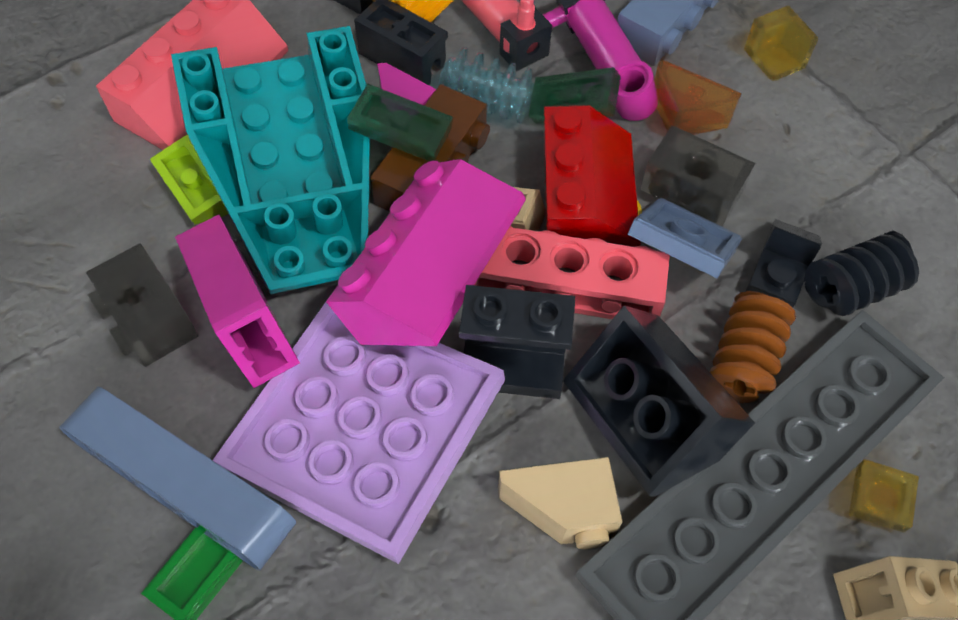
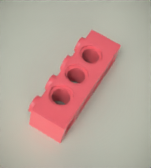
[474,226,670,319]

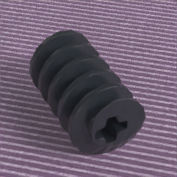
[804,230,919,316]

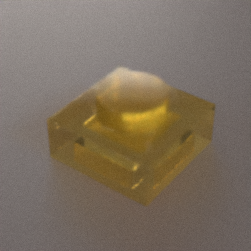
[849,459,919,533]

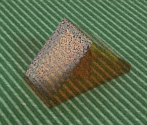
[654,59,742,139]

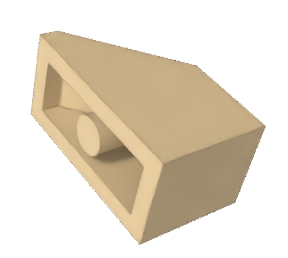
[498,457,622,549]

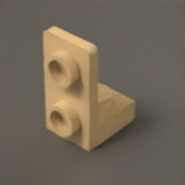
[833,556,958,620]

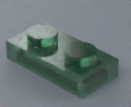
[528,67,621,124]
[347,84,453,161]

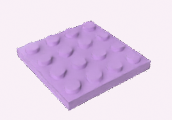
[213,302,505,564]

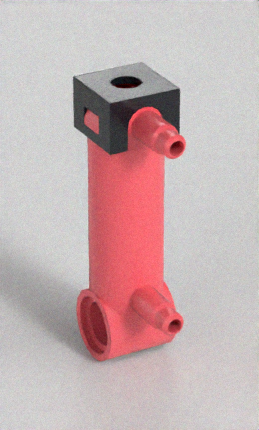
[461,0,552,72]

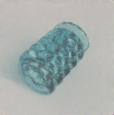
[438,47,534,124]

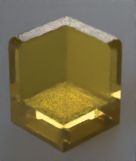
[744,5,818,81]

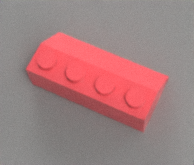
[96,0,289,150]

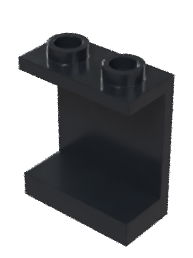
[459,285,575,399]

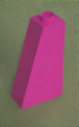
[175,215,300,388]

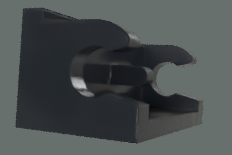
[354,0,448,85]

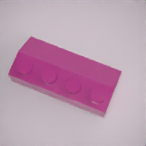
[326,159,526,346]

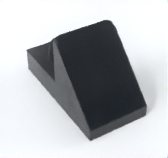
[745,219,822,308]

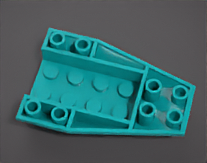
[171,26,370,294]

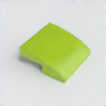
[150,135,228,224]

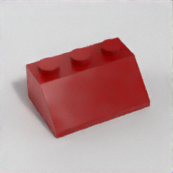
[544,105,641,247]

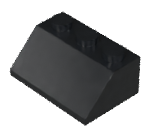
[563,306,755,496]

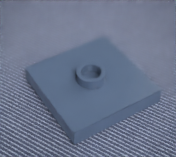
[628,198,743,278]

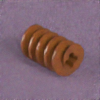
[710,291,796,403]

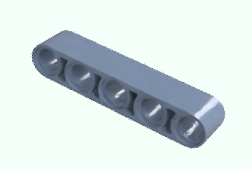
[59,387,297,570]

